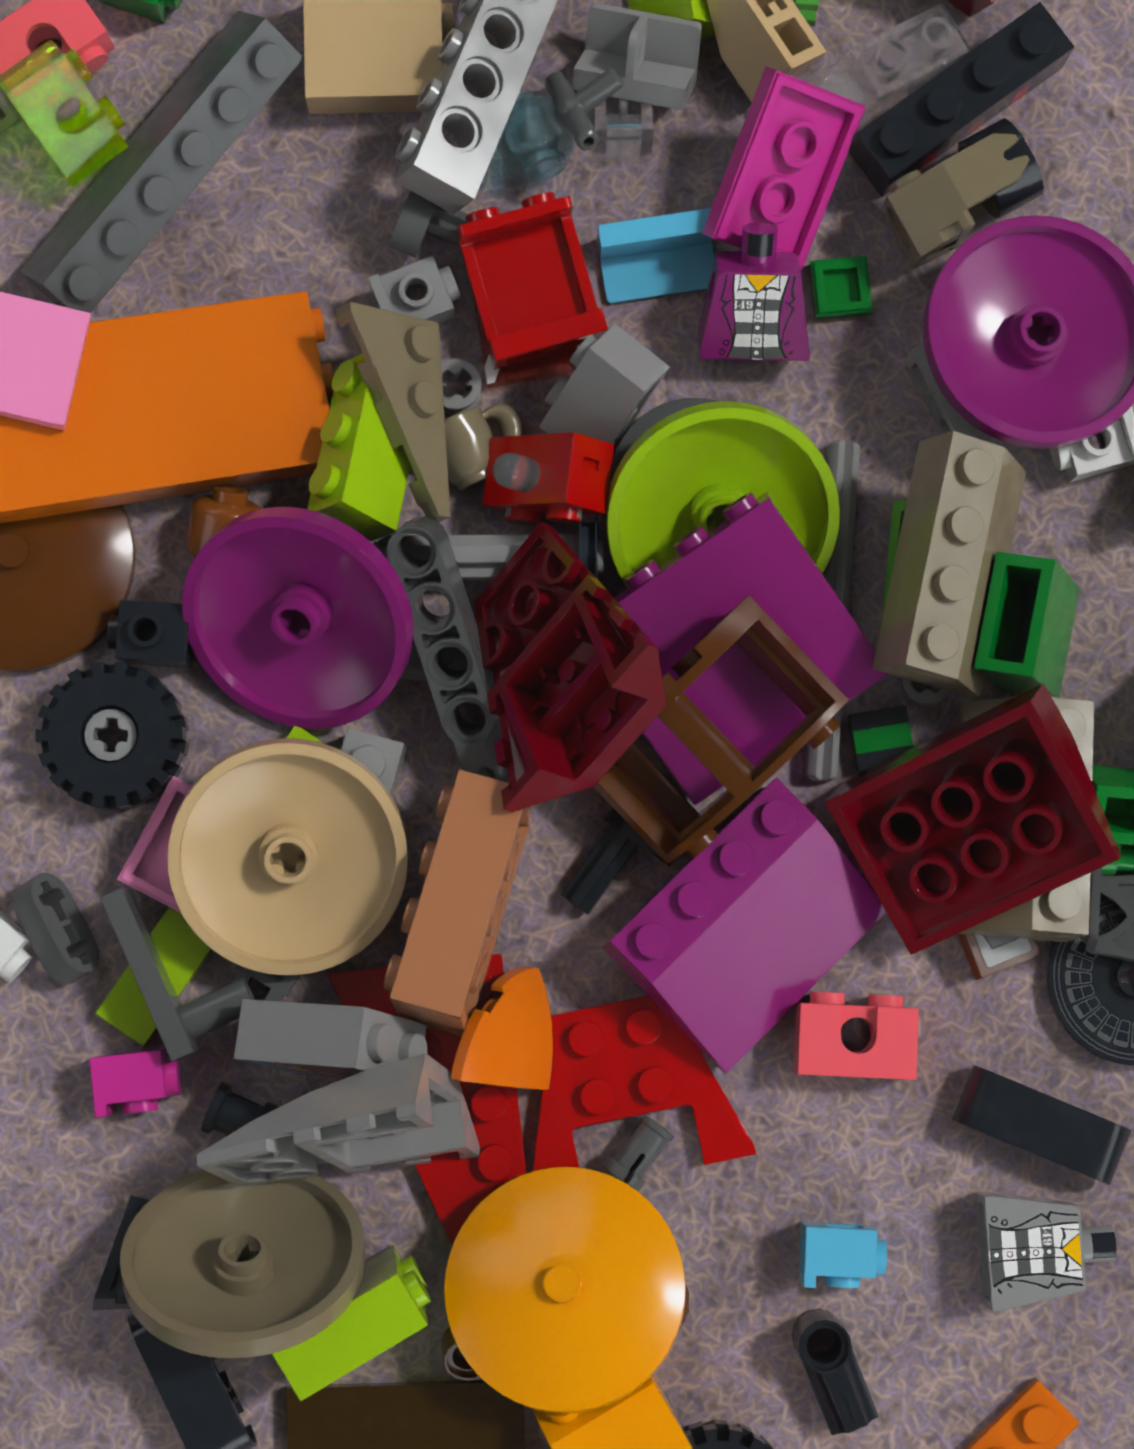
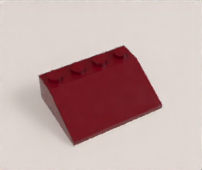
[825,683,1121,955]

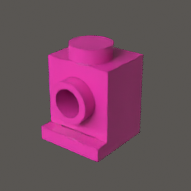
[89,1049,182,1118]

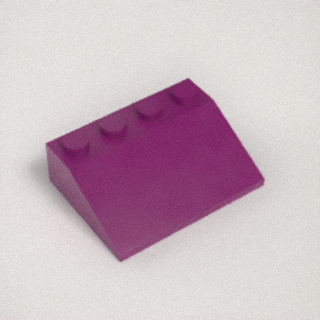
[602,777,886,1074]

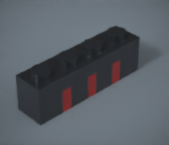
[849,2,1075,197]

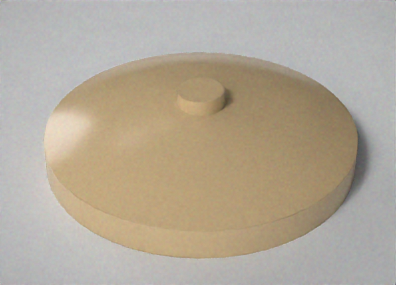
[167,738,408,976]

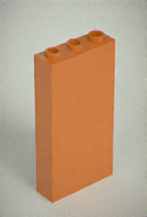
[0,291,333,524]

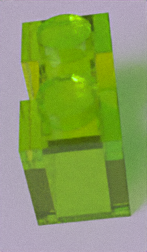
[0,39,129,187]

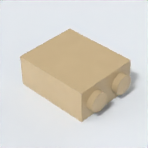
[303,0,454,114]

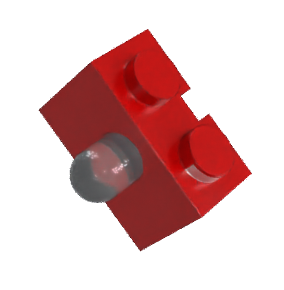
[483,432,614,525]

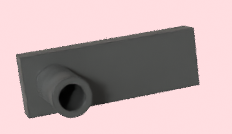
[100,887,255,1061]

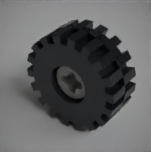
[36,661,190,810]

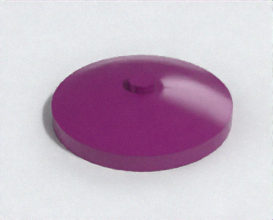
[923,215,1134,449]
[182,507,414,729]

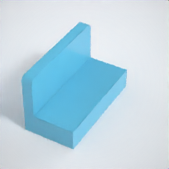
[596,208,715,304]

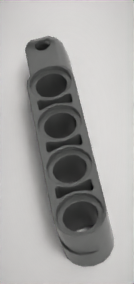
[386,516,509,783]

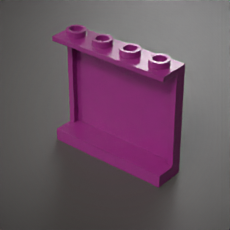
[614,492,888,805]

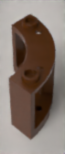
[594,595,849,865]

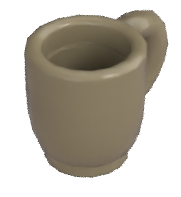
[445,404,523,491]

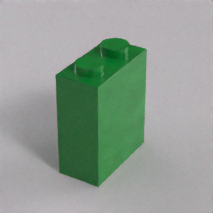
[974,552,1080,698]

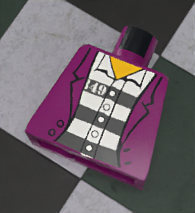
[698,223,810,361]

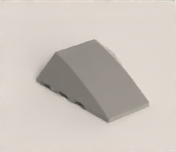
[196,1053,480,1186]

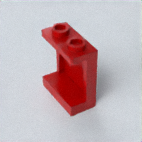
[456,192,608,370]

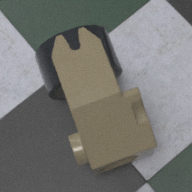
[881,118,1044,268]

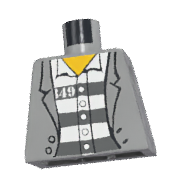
[976,1192,1117,1312]

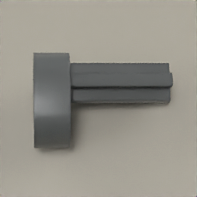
[389,191,468,258]

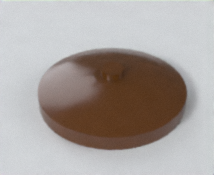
[0,505,136,672]

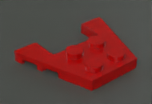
[532,996,756,1172]

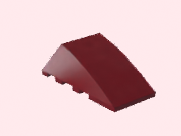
[474,522,667,812]

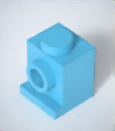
[799,1222,887,1288]

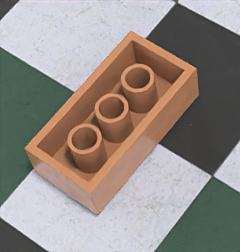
[384,770,533,1037]

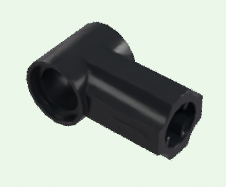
[792,1309,879,1435]

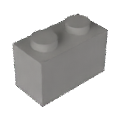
[539,324,670,448]

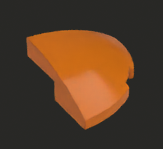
[450,966,553,1090]

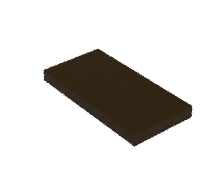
[286,1380,525,1449]

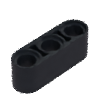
[952,1065,1131,1185]
[128,1314,257,1449]

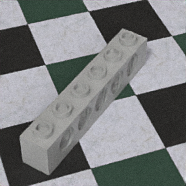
[394,0,558,214]

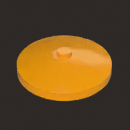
[444,1167,686,1414]

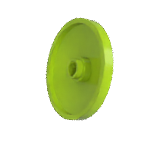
[605,401,840,588]

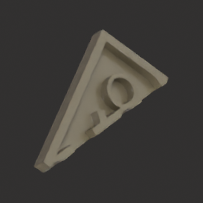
[336,301,451,522]

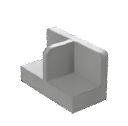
[572,3,702,110]

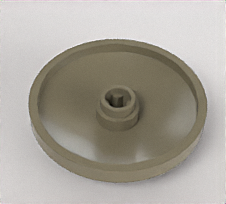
[120,1170,365,1358]

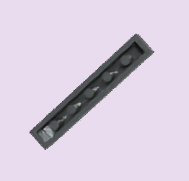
[19,11,304,313]

